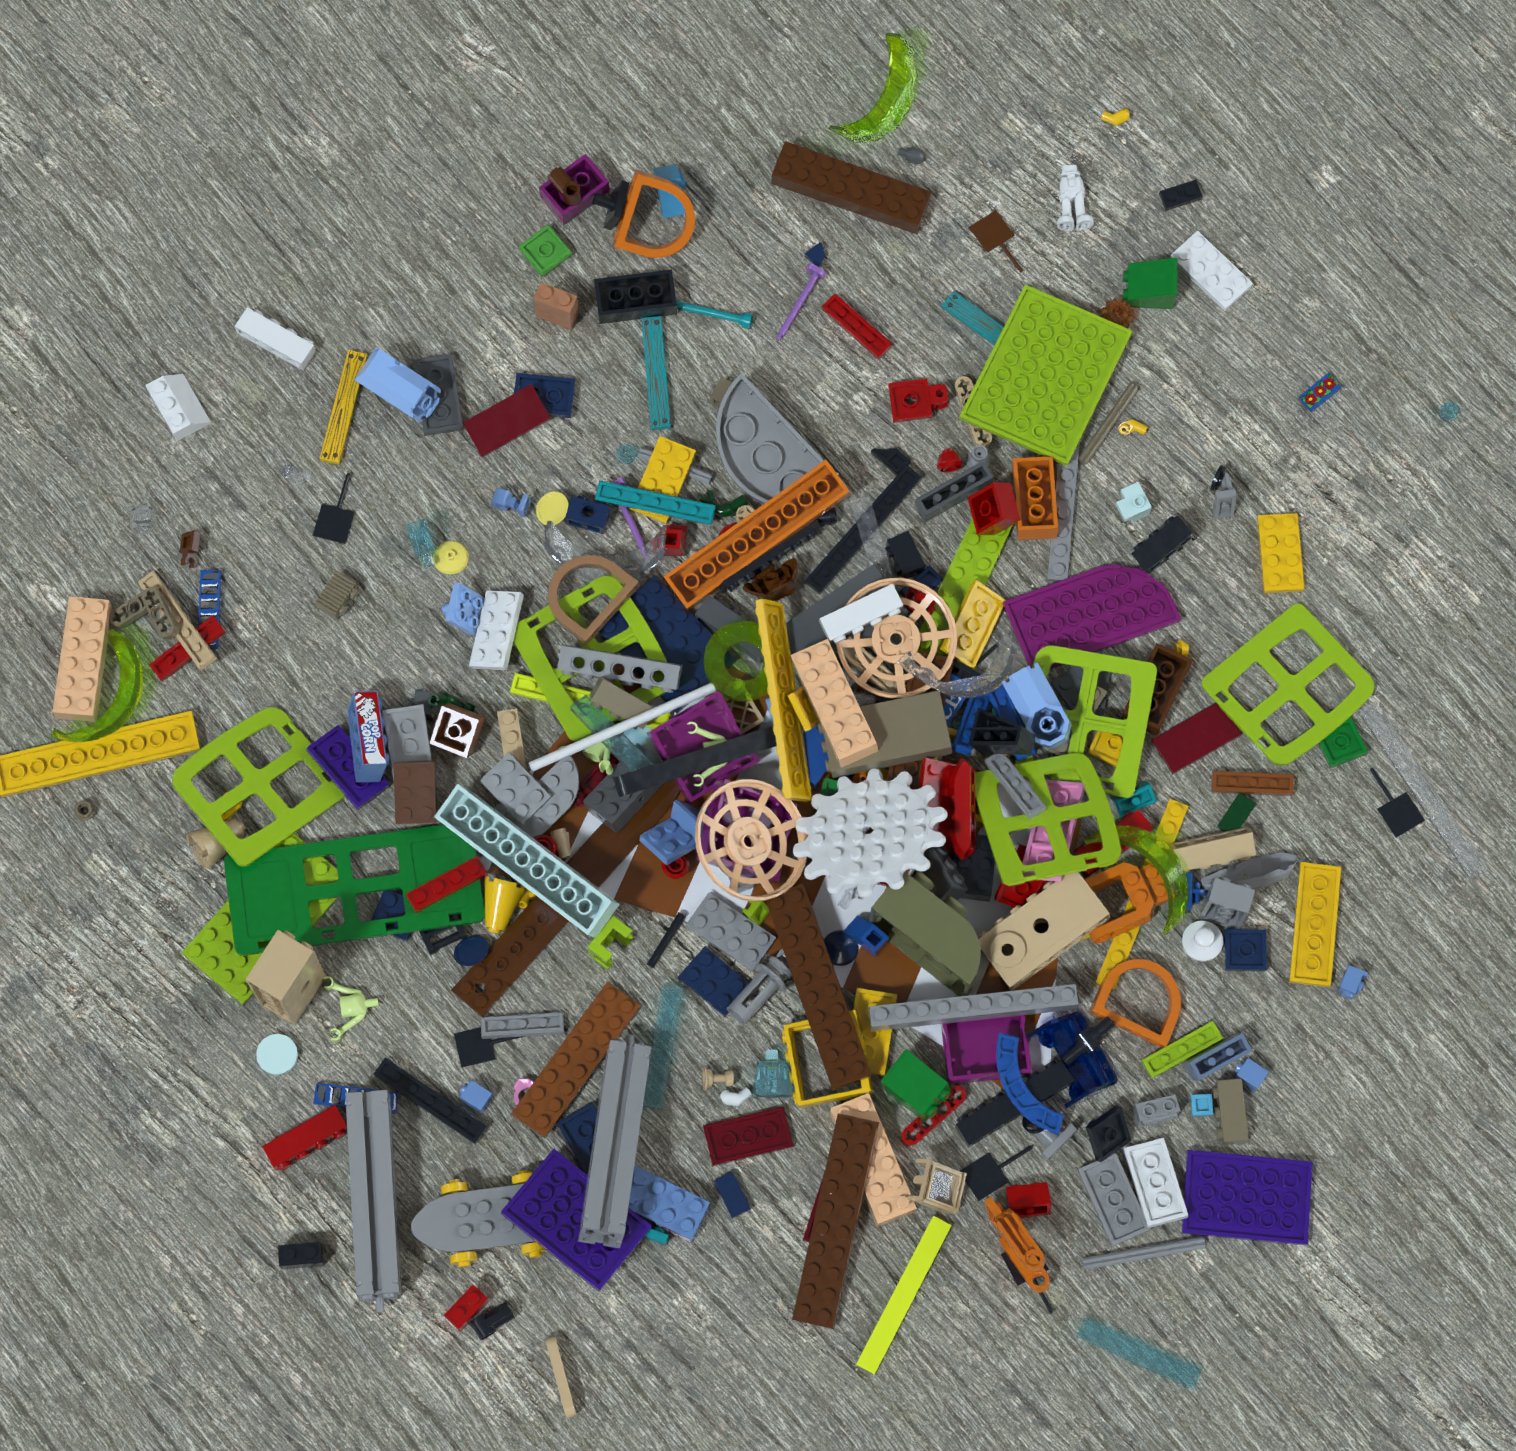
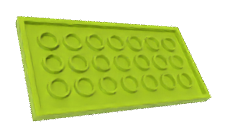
[181,834,339,1006]

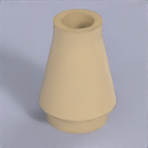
[550,828,572,859]

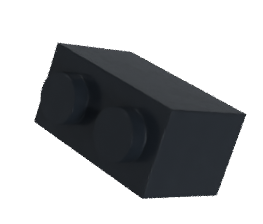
[884,531,925,579]
[278,1242,324,1270]

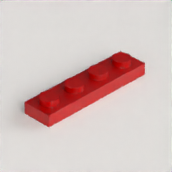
[821,293,892,360]
[149,615,226,681]
[406,856,488,913]

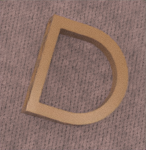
[548,555,639,646]

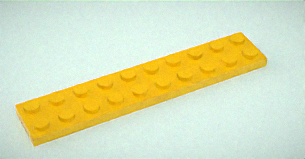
[755,599,812,802]
[0,711,200,797]

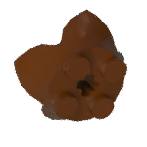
[743,558,797,602]

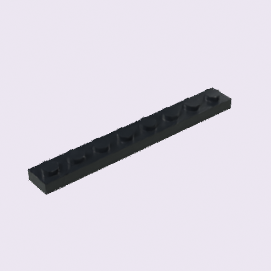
[805,465,922,595]

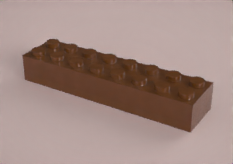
[771,141,931,234]

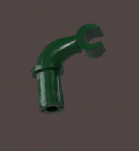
[700,490,748,517]
[428,691,476,712]

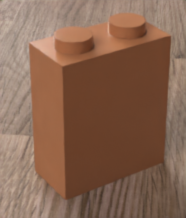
[533,282,579,330]

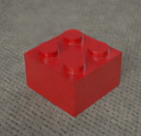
[967,482,1020,535]

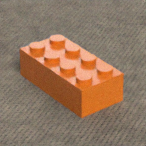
[1012,456,1058,540]

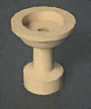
[702,1066,734,1091]

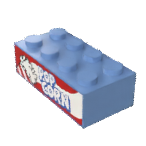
[347,691,389,783]
[628,1166,710,1243]

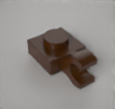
[179,531,200,568]

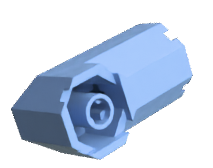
[354,347,441,422]
[1002,663,1072,750]

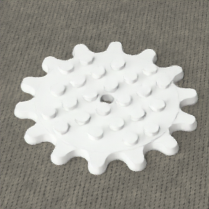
[793,768,948,898]

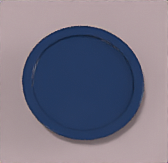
[824,930,859,966]
[454,936,489,966]

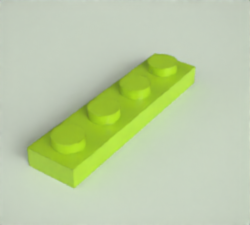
[1141,1021,1223,1079]

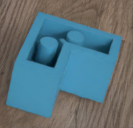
[653,164,686,218]

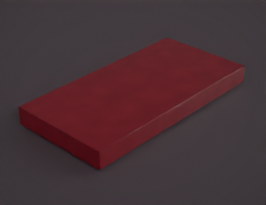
[463,384,551,458]
[1151,703,1242,775]
[703,1106,793,1167]

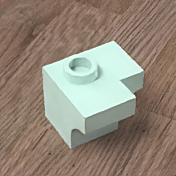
[1116,482,1152,523]

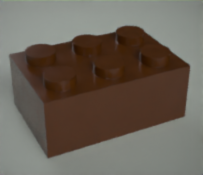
[393,761,438,824]

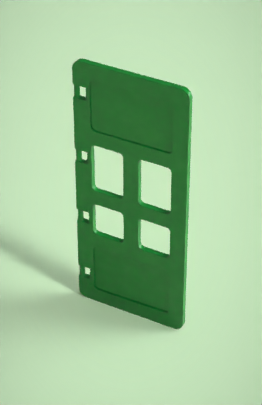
[224,825,485,956]

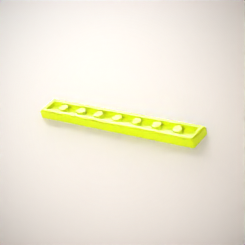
[510,673,671,729]
[856,1216,952,1375]

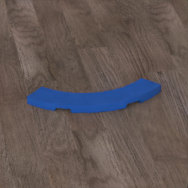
[996,1032,1064,1135]

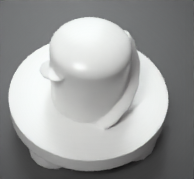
[1182,921,1223,962]

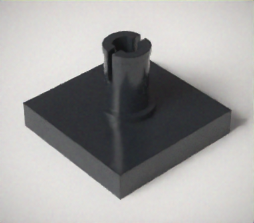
[592,180,629,230]
[1086,1105,1131,1162]

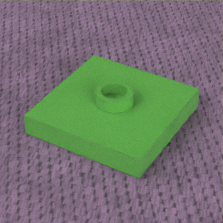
[518,224,573,277]

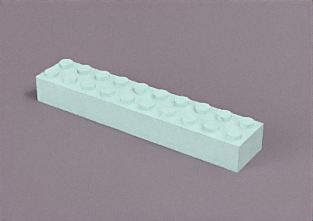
[434,784,620,938]

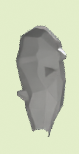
[1201,852,1298,892]

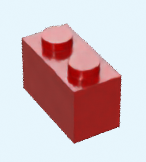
[1006,1182,1051,1218]
[444,1285,490,1332]

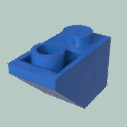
[844,915,889,957]

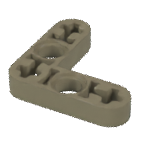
[109,587,179,639]

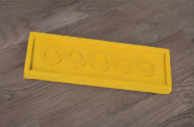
[1289,862,1341,988]

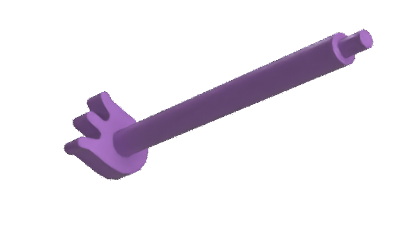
[776,262,826,341]
[611,477,650,560]

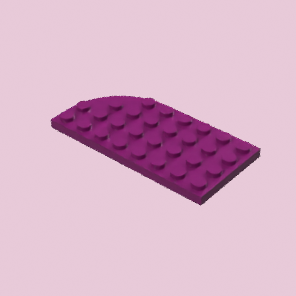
[1003,565,1181,669]

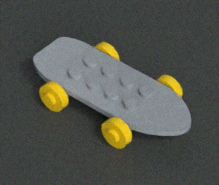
[411,1170,548,1268]

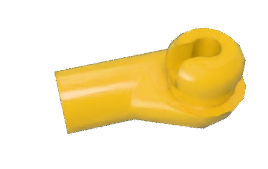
[1101,108,1130,126]
[517,887,536,908]

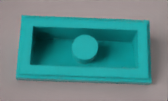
[1110,781,1157,818]

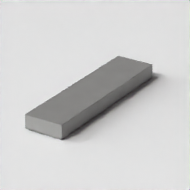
[985,754,1046,820]
[481,1012,564,1039]

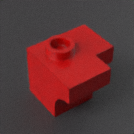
[654,525,688,556]

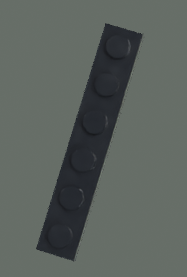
[719,520,821,594]
[373,1057,487,1145]

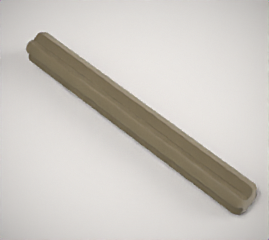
[1078,383,1138,465]

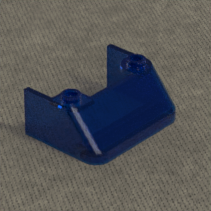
[1026,1012,1117,1108]

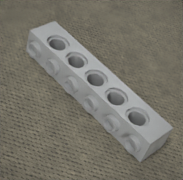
[557,645,683,693]

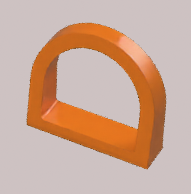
[613,169,695,258]
[1088,959,1181,1048]

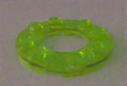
[703,621,768,701]

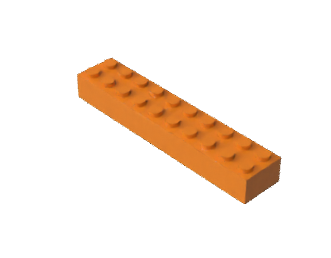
[663,460,850,611]

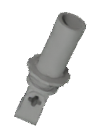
[727,948,792,1025]

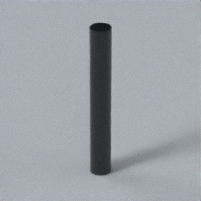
[646,912,685,968]

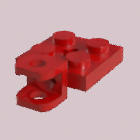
[888,378,948,423]

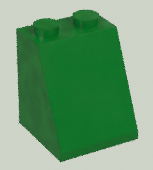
[1122,258,1177,309]
[880,1049,951,1122]

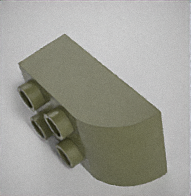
[869,870,981,997]

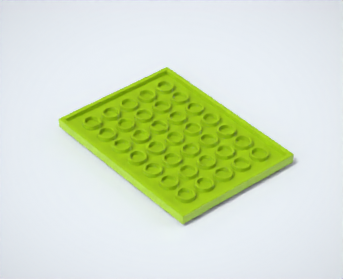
[959,284,1133,466]

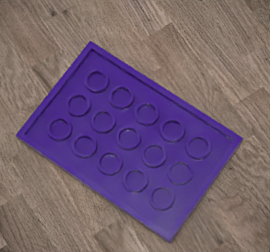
[500,1149,652,1292]
[1181,1150,1312,1246]

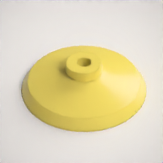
[536,491,569,526]
[433,540,469,574]

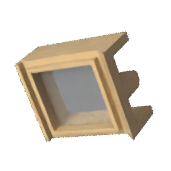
[907,1159,967,1214]

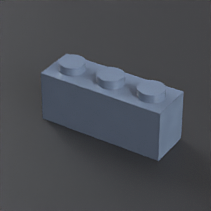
[1184,1033,1252,1081]

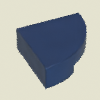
[805,242,824,267]

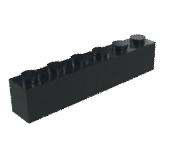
[955,1060,1074,1148]

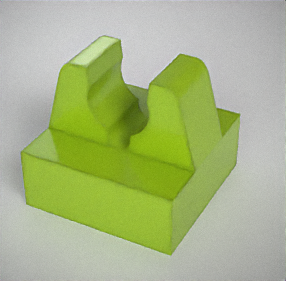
[742,901,770,926]

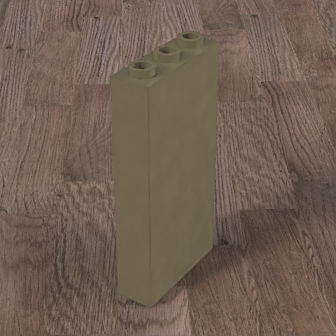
[817,690,952,778]

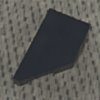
[871,448,911,476]

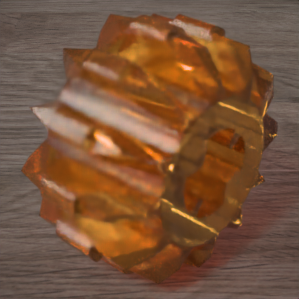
[1101,298,1134,328]

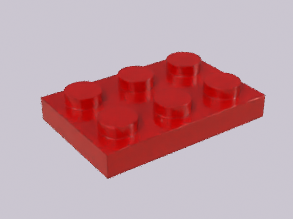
[994,843,1047,908]

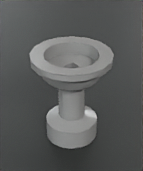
[966,445,990,469]

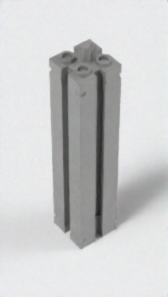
[578,1034,651,1248]
[345,1090,402,1313]

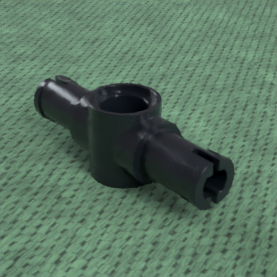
[1061,1016,1115,1066]

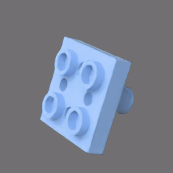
[442,583,484,635]

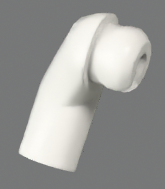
[720,1087,752,1106]

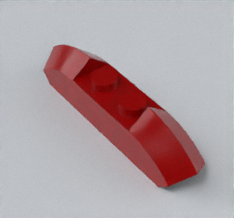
[949,758,976,860]

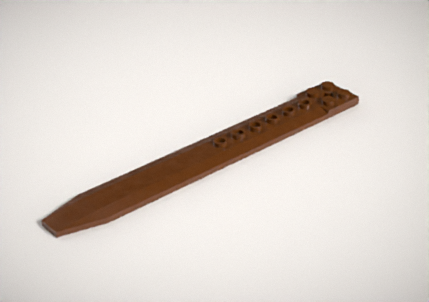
[451,780,680,1017]

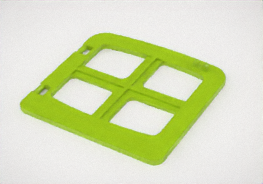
[513,576,667,742]
[1201,603,1374,766]
[1015,646,1157,798]
[172,707,346,867]
[975,753,1121,886]

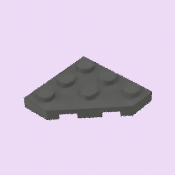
[1051,650,1110,716]

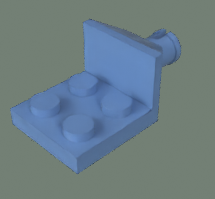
[639,800,709,865]

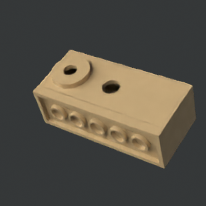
[977,872,1110,991]
[245,930,326,1025]

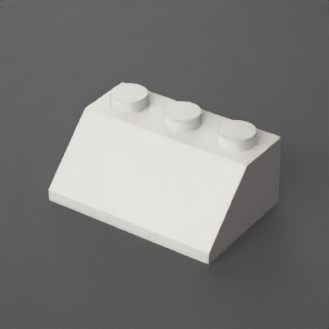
[145,374,211,442]

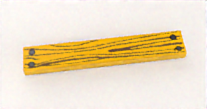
[320,350,368,465]

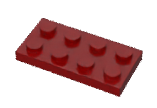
[919,758,956,846]

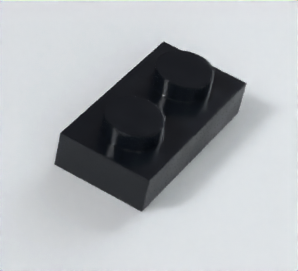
[1159,180,1203,211]

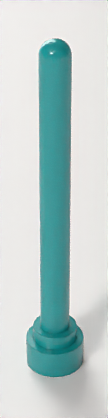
[676,301,753,329]

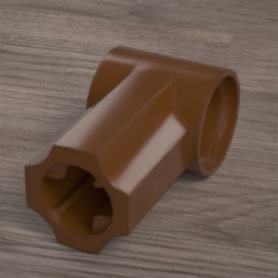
[547,167,582,206]

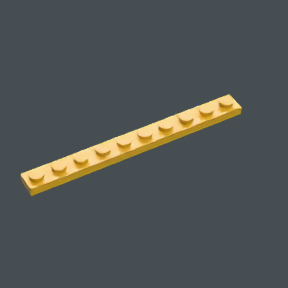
[1095,799,1189,991]

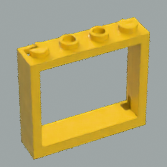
[782,1010,874,1108]

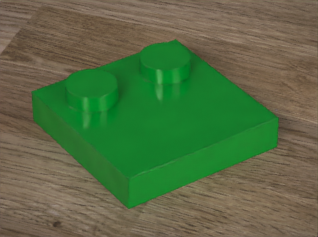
[1318,717,1368,768]

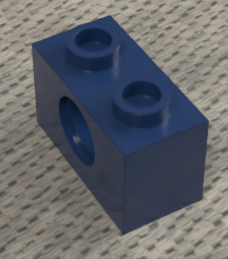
[565,496,611,534]

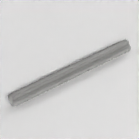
[1082,1237,1206,1269]

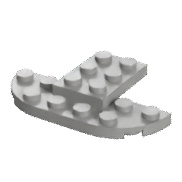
[480,752,579,838]

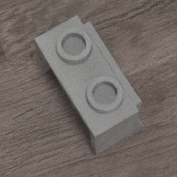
[1133,1094,1180,1128]

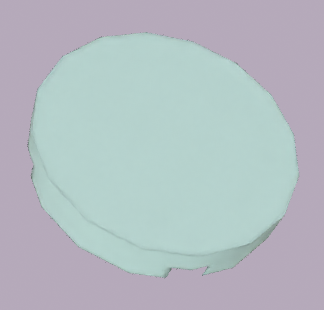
[256,1034,298,1076]

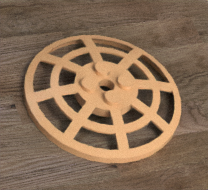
[836,578,957,699]
[695,779,807,902]

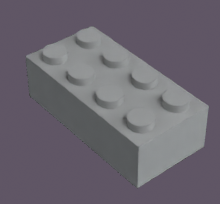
[1199,877,1255,929]

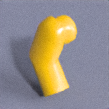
[1118,419,1148,435]

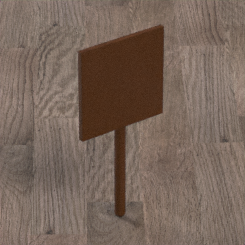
[969,210,1023,273]

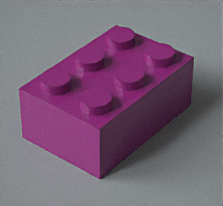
[539,154,610,225]

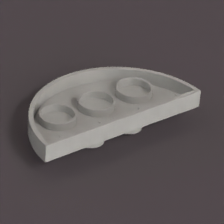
[716,373,850,504]

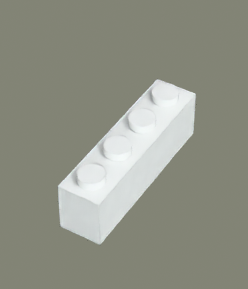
[235,307,316,371]
[819,584,903,644]

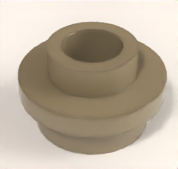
[74,800,95,821]

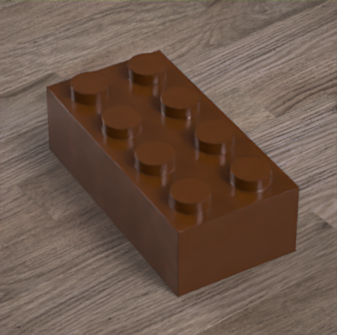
[1121,643,1193,736]

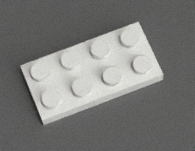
[1170,231,1253,311]
[469,591,524,670]
[1123,1138,1188,1228]

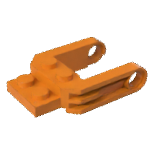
[1084,861,1174,944]
[984,1197,1050,1293]

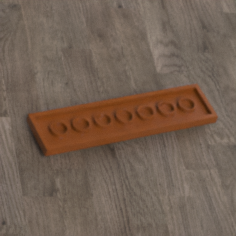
[511,982,641,1139]

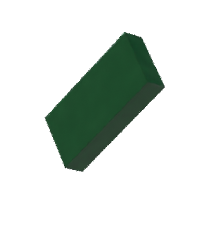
[1217,793,1256,832]

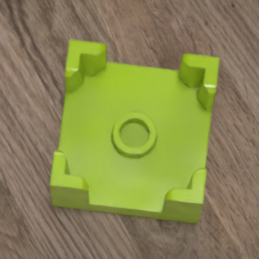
[587,916,633,971]

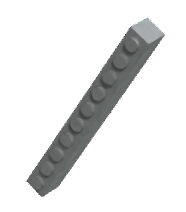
[868,984,1078,1031]

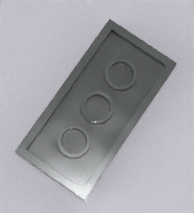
[413,354,464,436]

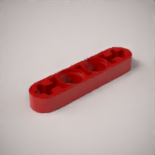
[901,1085,966,1147]

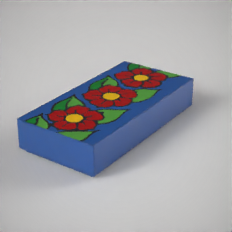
[1298,373,1341,413]

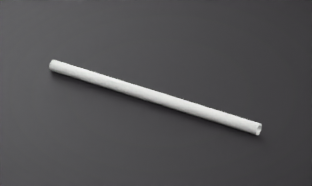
[529,682,716,772]

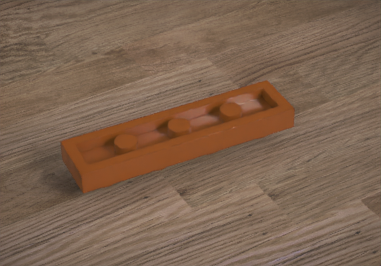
[1211,771,1294,796]

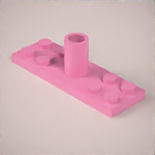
[1022,780,1085,882]

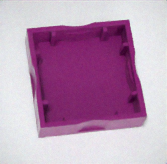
[647,691,760,803]
[696,779,797,884]
[941,1015,1032,1085]

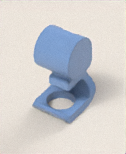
[491,488,531,517]

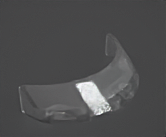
[544,521,667,585]
[898,632,1017,698]

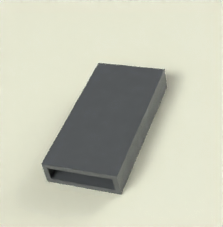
[786,564,908,663]

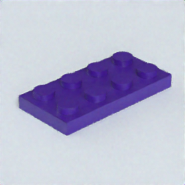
[306,725,389,810]

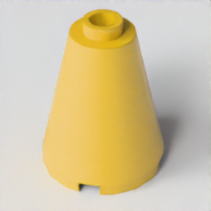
[485,876,525,934]

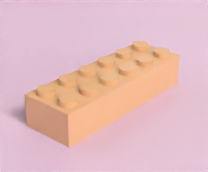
[53,596,113,722]
[790,639,878,768]
[829,1093,917,1227]

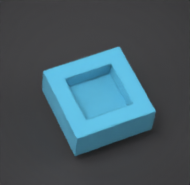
[1190,1094,1213,1117]

